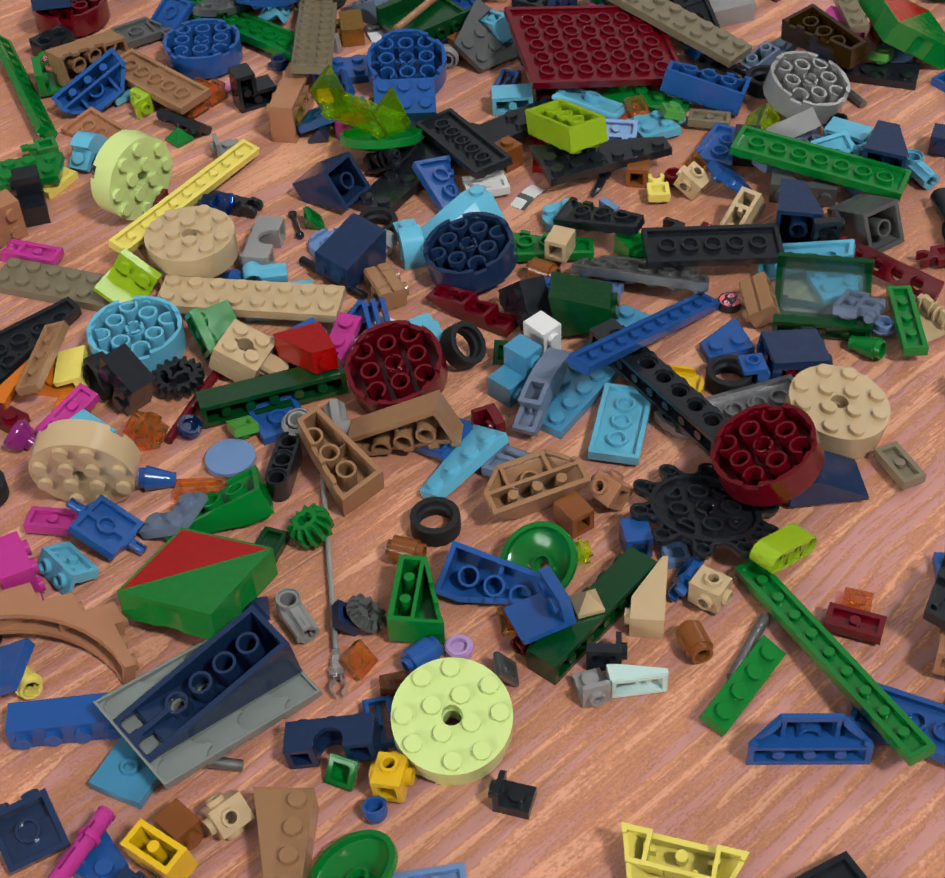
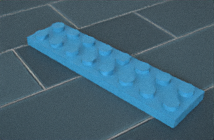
[540,304,650,439]

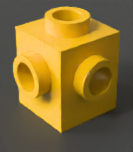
[369,751,416,803]

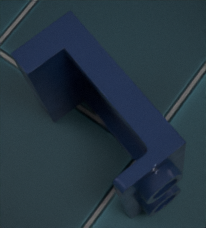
[756,329,833,379]

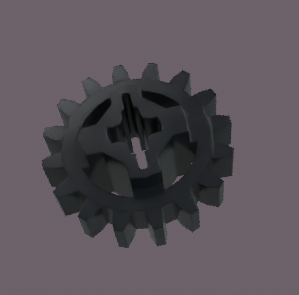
[152,356,205,400]

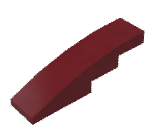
[426,283,519,337]

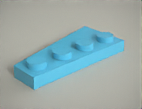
[419,424,510,499]

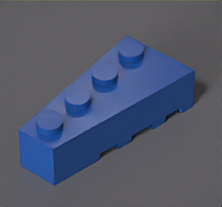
[660,60,752,116]

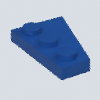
[692,122,736,170]

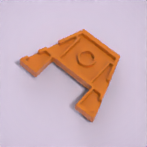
[0,357,76,410]

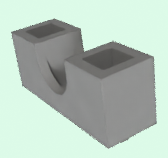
[239,215,286,266]

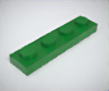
[886,285,929,356]
[699,635,786,737]

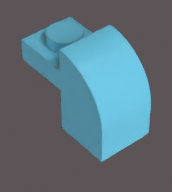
[68,131,108,173]
[393,218,427,270]

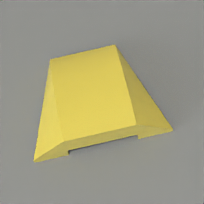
[621,822,750,878]

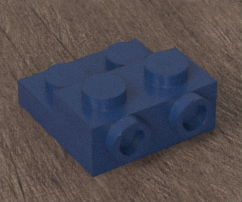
[0,788,71,876]

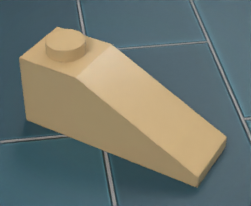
[719,186,766,225]
[624,556,668,639]

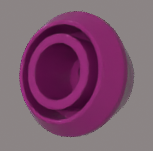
[3,419,36,452]

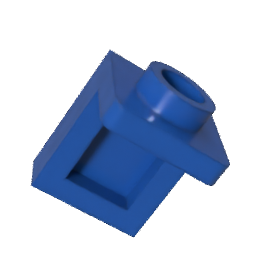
[738,353,771,384]

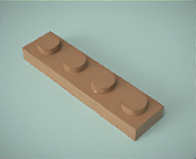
[15,320,69,396]

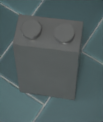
[827,193,905,252]

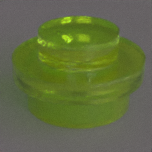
[575,537,594,564]

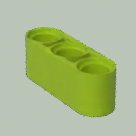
[749,523,817,574]

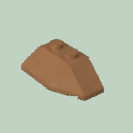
[483,449,591,520]

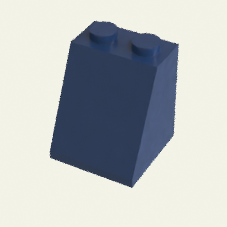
[863,120,909,168]
[292,151,371,211]
[776,178,824,243]
[315,213,386,289]

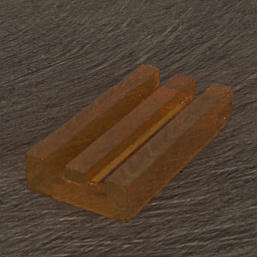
[173,477,228,504]

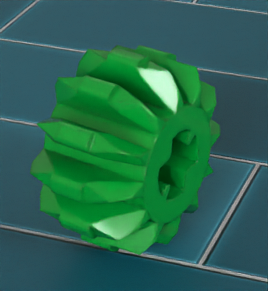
[287,503,335,550]

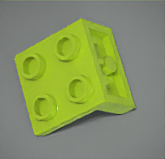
[93,248,162,303]

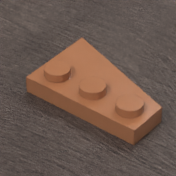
[60,106,128,139]

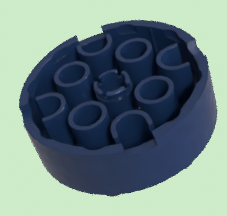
[423,212,518,292]

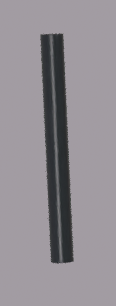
[299,256,368,300]

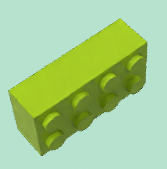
[525,98,608,154]

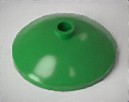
[500,521,578,589]
[308,830,398,878]

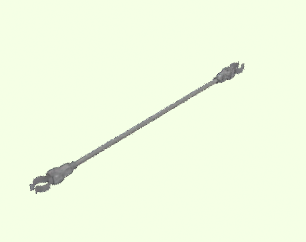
[319,473,348,700]

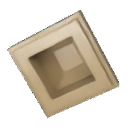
[569,589,605,619]

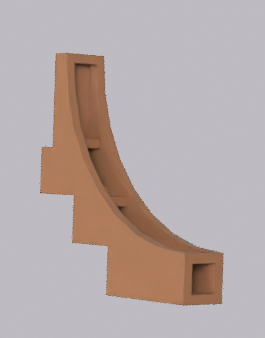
[0,582,139,685]

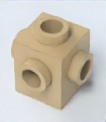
[673,161,713,201]
[687,564,734,615]
[199,789,255,840]

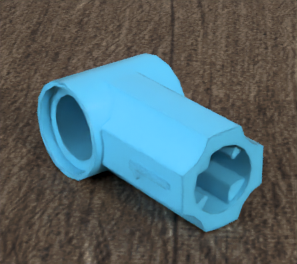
[906,149,940,190]
[242,261,288,282]

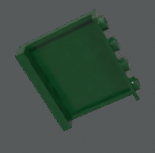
[376,0,471,41]

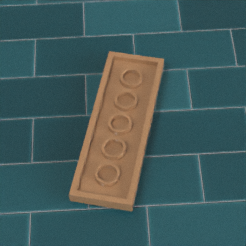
[120,48,211,115]

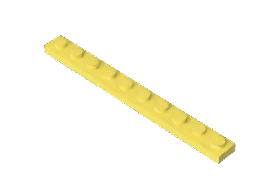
[108,139,260,253]

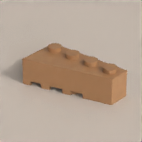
[45,30,129,87]
[348,390,464,456]
[297,405,384,517]
[253,787,319,878]

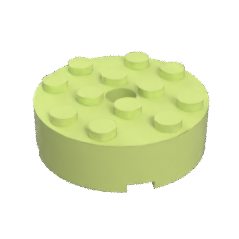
[91,129,173,220]
[391,657,513,786]

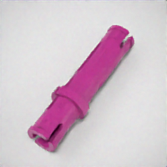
[47,805,116,878]

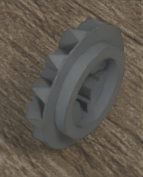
[346,593,387,633]

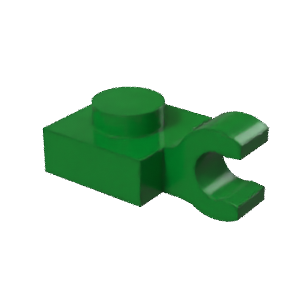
[20,136,59,158]

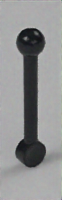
[288,211,304,239]

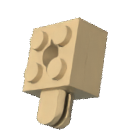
[208,319,289,382]

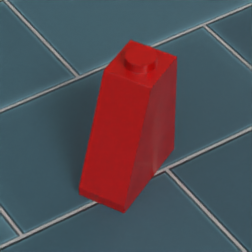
[273,322,339,374]

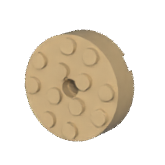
[144,204,238,279]
[784,364,891,459]
[28,419,141,505]

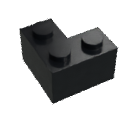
[228,62,277,114]
[8,164,51,228]
[498,275,553,331]
[99,343,156,416]

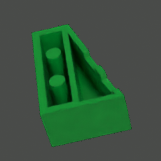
[387,554,445,645]

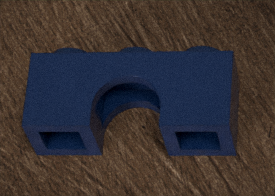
[282,712,380,770]

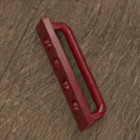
[840,236,944,302]

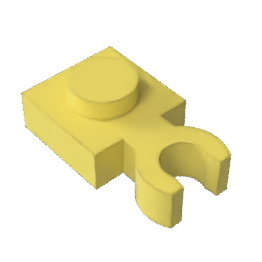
[646,173,671,203]

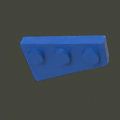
[412,155,459,211]

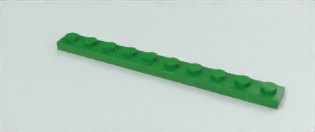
[0,35,58,138]
[735,560,936,766]

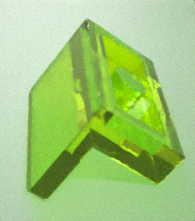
[745,103,780,130]

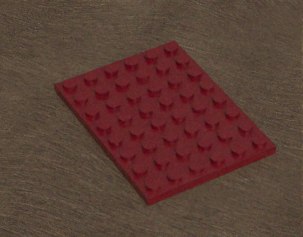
[504,5,680,90]

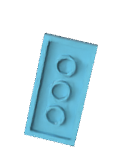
[588,383,652,466]

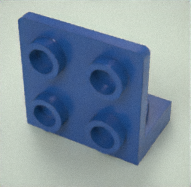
[504,565,577,645]

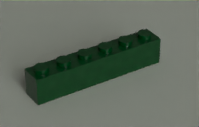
[195,357,349,428]
[527,546,657,685]

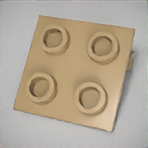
[891,293,945,343]

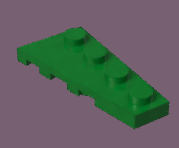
[603,86,690,113]
[513,230,594,262]

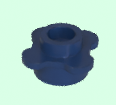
[268,54,291,72]

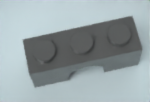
[769,169,838,208]

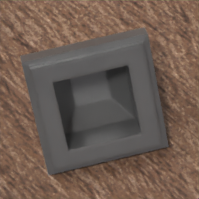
[492,651,519,687]

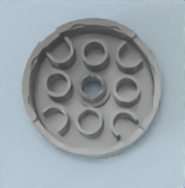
[763,51,850,124]

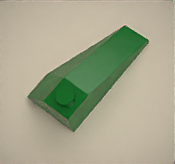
[165,465,275,541]

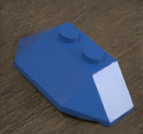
[51,48,126,115]
[746,713,874,765]

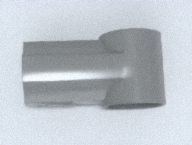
[324,399,350,435]
[275,587,319,645]

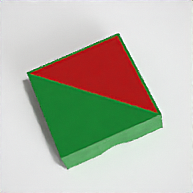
[858,0,945,70]
[117,527,278,640]

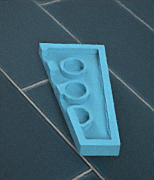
[758,239,856,280]

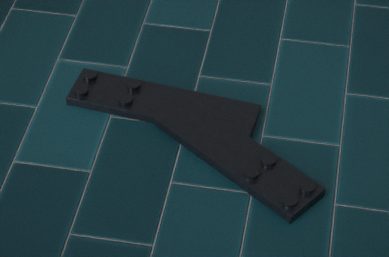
[352,96,554,212]

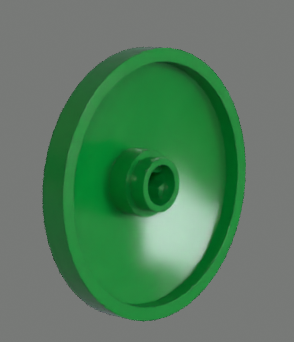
[339,124,422,152]

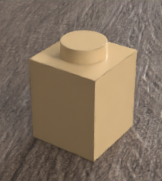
[544,225,576,263]

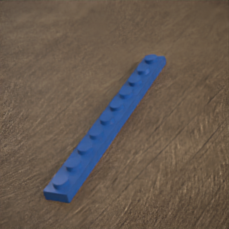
[566,293,720,376]

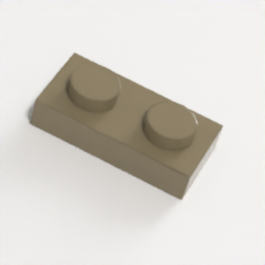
[687,108,731,129]
[873,441,927,490]

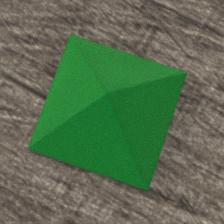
[165,127,194,148]
[303,206,326,230]
[324,752,359,792]

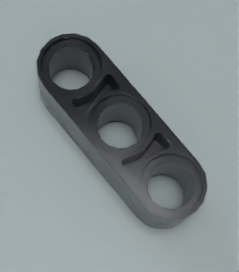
[265,431,303,502]

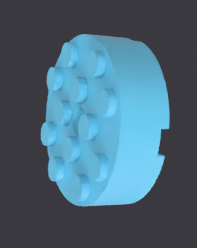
[86,295,187,373]

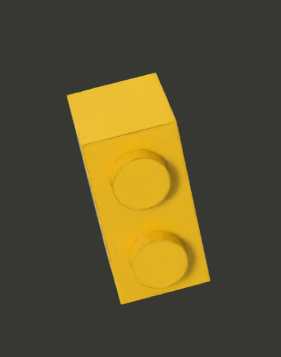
[120,818,199,878]

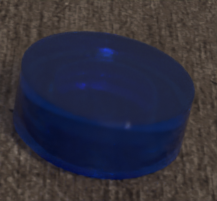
[176,414,203,440]

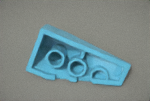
[421,184,506,242]

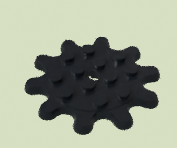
[630,463,780,561]

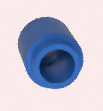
[400,635,444,673]

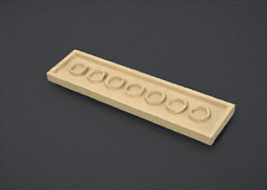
[157,275,346,323]

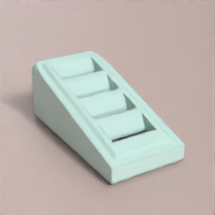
[606,664,669,699]

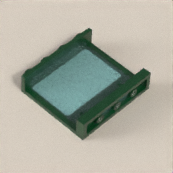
[772,252,875,341]

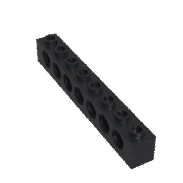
[589,318,729,457]

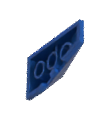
[435,540,541,604]

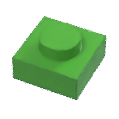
[868,47,895,64]
[659,101,686,121]
[226,415,259,439]

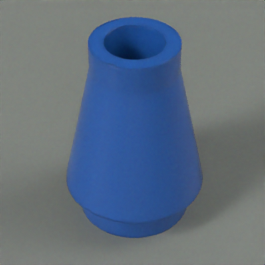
[138,465,176,491]

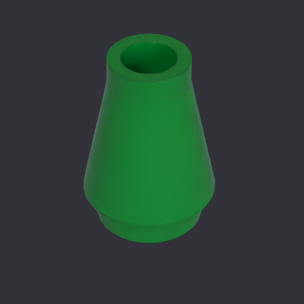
[848,335,887,360]

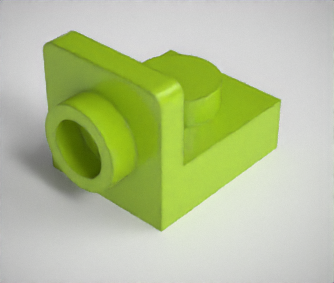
[129,87,154,120]

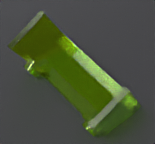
[309,65,411,139]

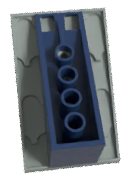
[93,604,323,789]

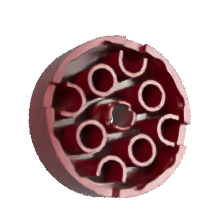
[33,0,110,38]
[345,320,448,413]
[710,403,824,506]

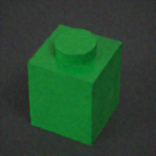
[614,232,645,259]

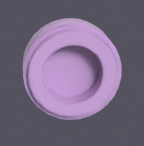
[445,634,473,659]

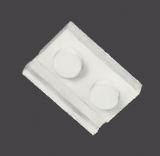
[462,170,511,197]

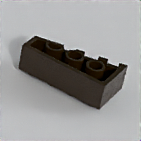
[781,3,867,70]

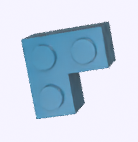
[488,334,542,408]

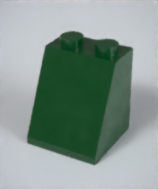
[548,271,620,337]

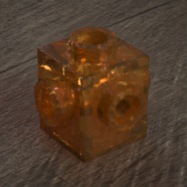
[123,410,170,450]

